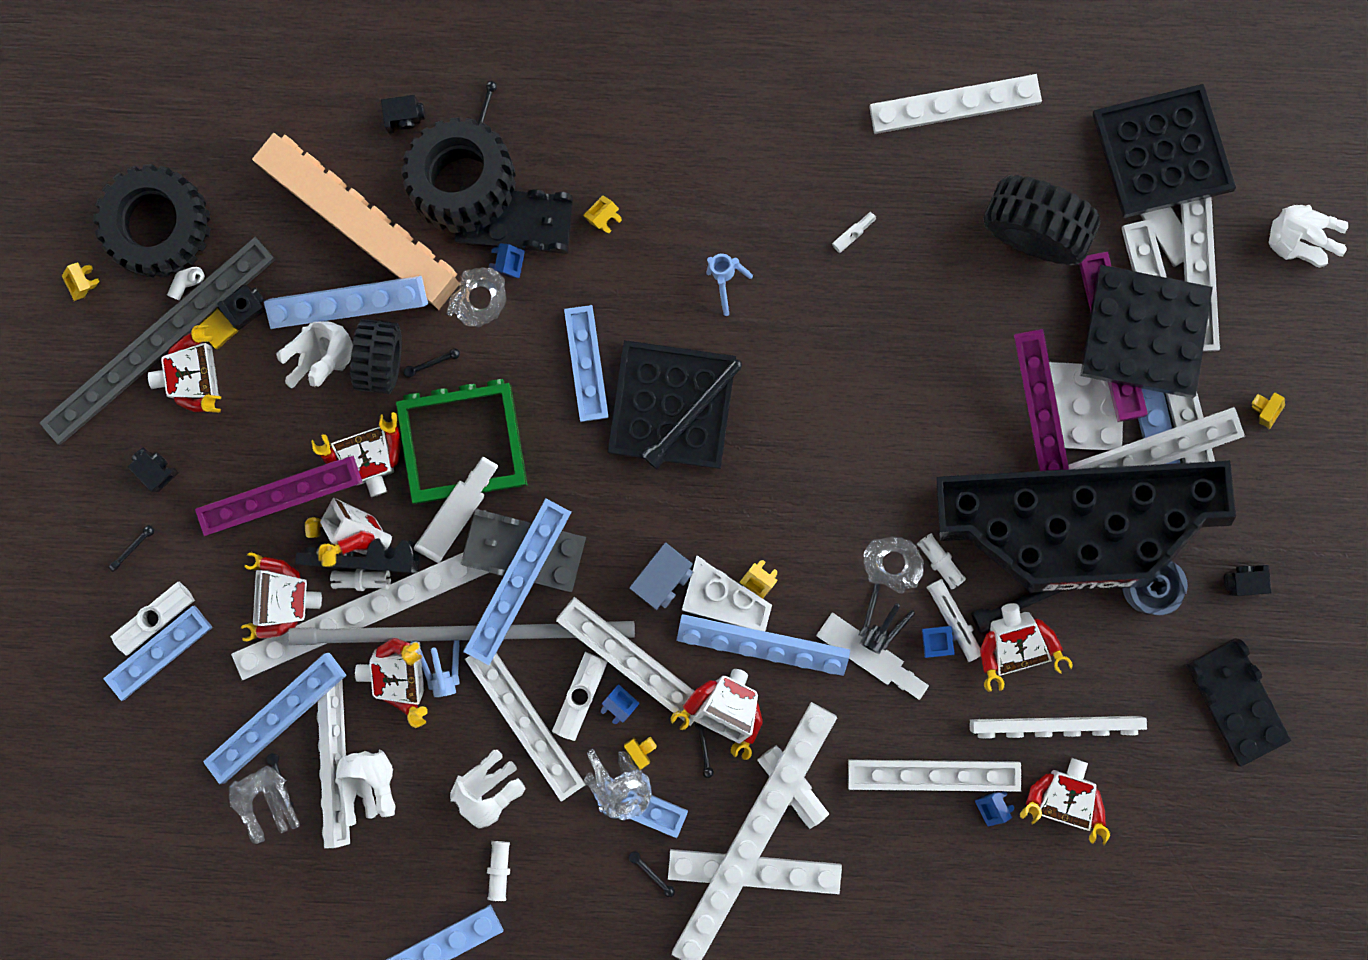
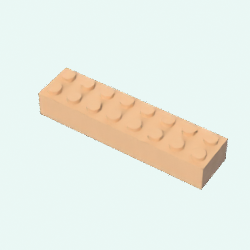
[252,133,460,310]

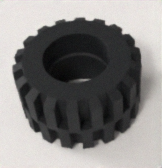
[350,319,402,394]

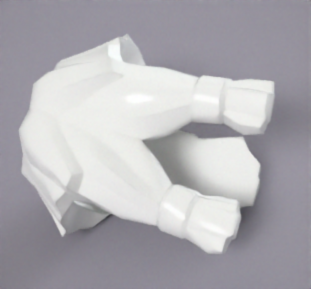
[1268,204,1348,268]
[276,321,353,388]
[334,750,395,827]
[450,750,526,828]

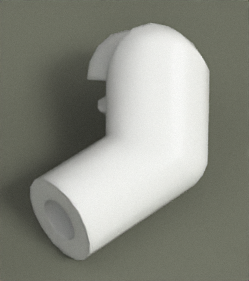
[167,267,205,301]

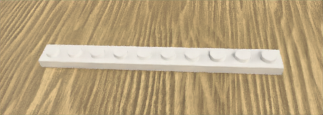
[1121,219,1215,463]
[231,553,490,680]
[672,702,837,960]

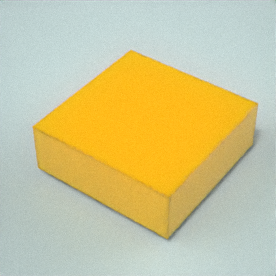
[200,309,238,350]

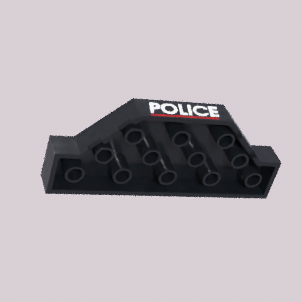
[936,460,1236,592]

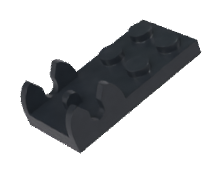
[455,186,573,254]
[295,538,420,573]
[1185,638,1292,767]

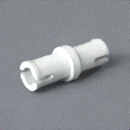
[917,533,966,589]
[330,569,391,591]
[487,841,510,901]

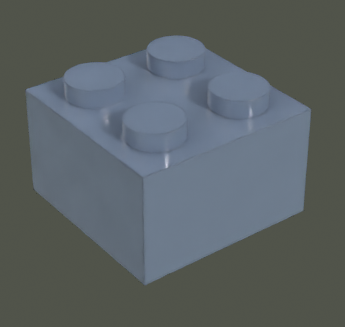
[630,543,694,610]

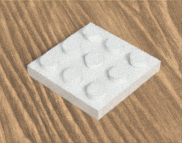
[1049,362,1123,451]

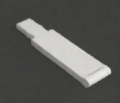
[1140,207,1184,267]
[414,457,498,563]
[816,613,929,700]

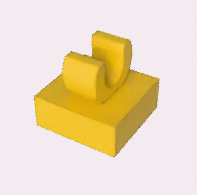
[583,195,622,233]
[62,262,99,301]
[1251,392,1285,429]
[739,560,777,599]
[624,737,657,770]

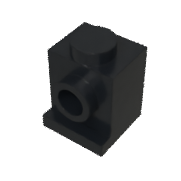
[381,95,425,133]
[217,285,266,330]
[128,448,179,492]
[1224,565,1271,596]

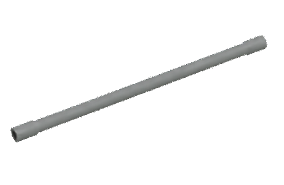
[288,621,635,645]

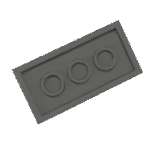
[461,509,586,592]

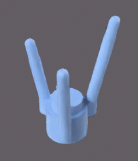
[706,254,753,316]
[411,640,460,697]

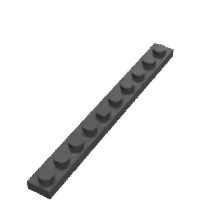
[39,237,276,445]

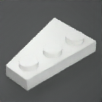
[682,556,772,632]

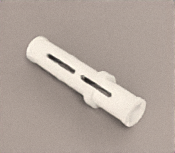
[926,579,981,662]

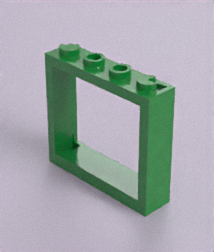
[396,379,528,504]

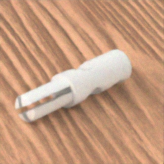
[832,212,876,253]

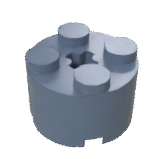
[1123,561,1188,615]

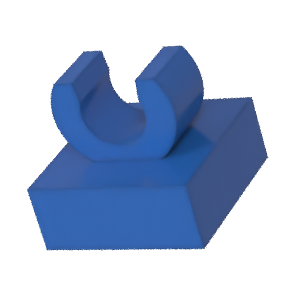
[489,243,525,278]
[922,626,954,658]
[601,684,640,724]
[975,791,1014,826]

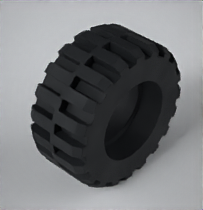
[401,117,516,233]
[93,164,211,278]
[983,175,1101,266]

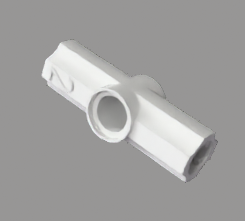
[111,582,195,655]
[552,652,608,741]
[757,745,829,829]

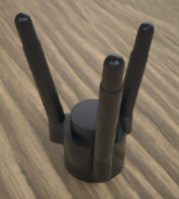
[858,582,915,654]

